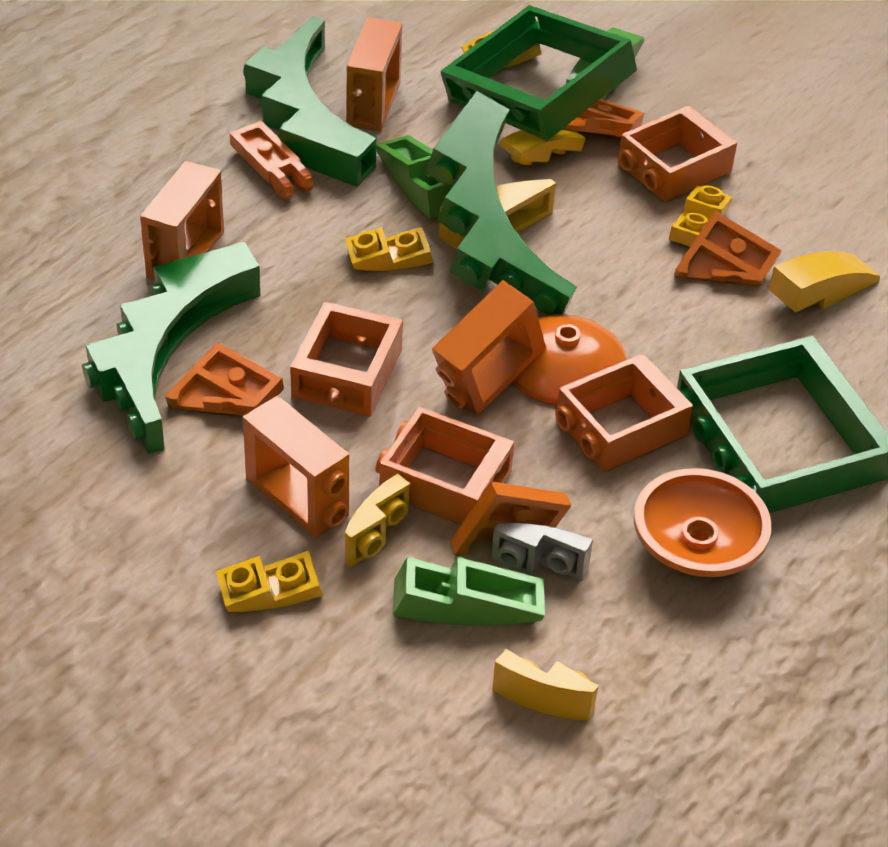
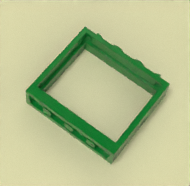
[440,5,637,140]
[677,336,888,513]

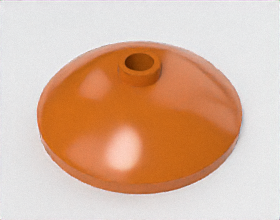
[512,314,627,405]
[634,468,772,577]

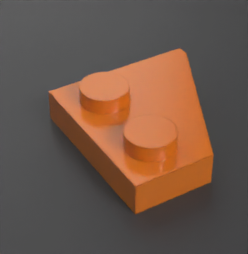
[563,99,644,137]
[674,211,782,286]
[165,342,284,416]
[450,481,571,555]

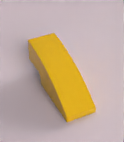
[439,179,556,250]
[769,251,881,313]

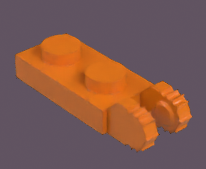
[229,121,314,200]

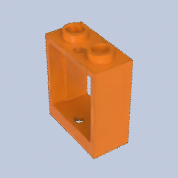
[346,17,402,132]
[618,105,737,203]
[140,161,224,280]
[432,280,546,416]
[290,302,403,416]
[555,353,693,472]
[243,396,349,538]
[376,406,514,524]

